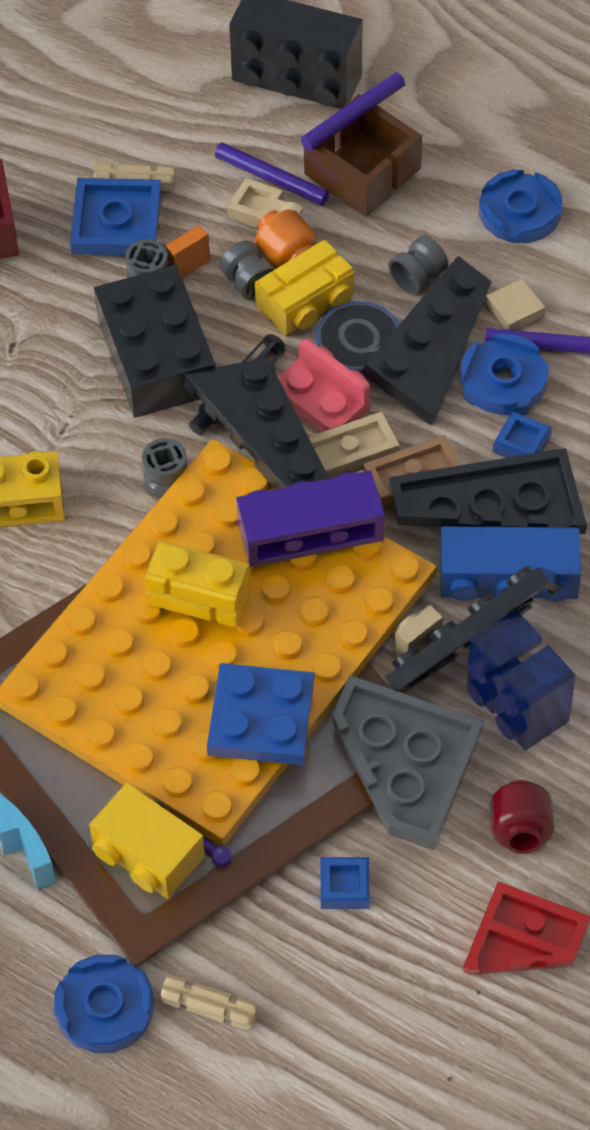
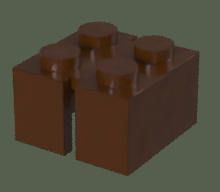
[304,94,422,217]

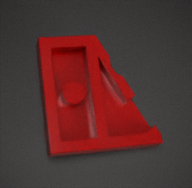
[463,881,590,975]

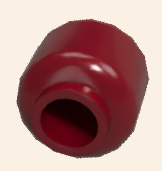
[490,780,555,854]

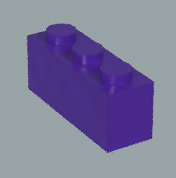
[236,470,385,567]

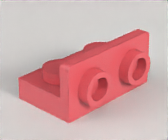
[278,338,370,432]

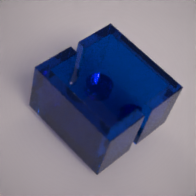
[466,609,576,751]

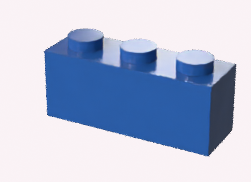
[440,527,581,602]

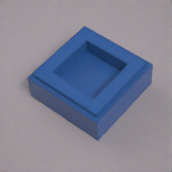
[493,411,552,458]
[320,857,370,909]

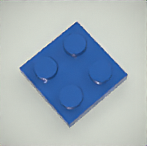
[70,178,162,255]
[207,663,315,765]

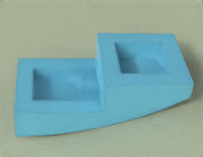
[0,794,56,890]

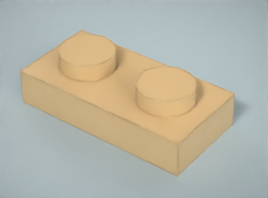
[309,411,400,478]

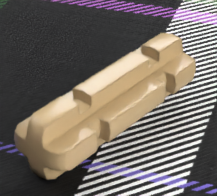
[93,162,175,191]
[160,975,258,1030]

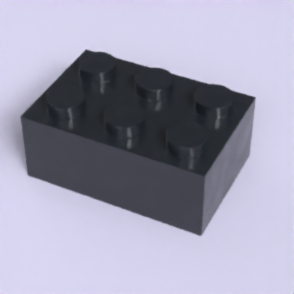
[229,0,363,109]
[94,265,216,418]

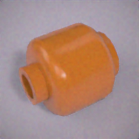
[254,209,317,269]

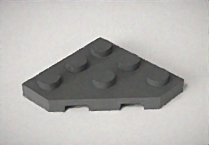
[332,675,484,850]

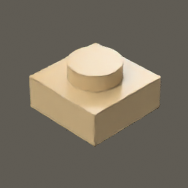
[395,605,443,658]

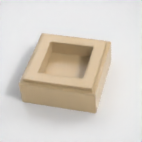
[485,278,546,330]

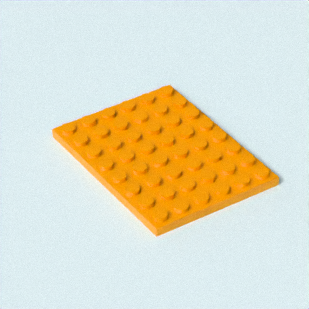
[0,438,437,846]

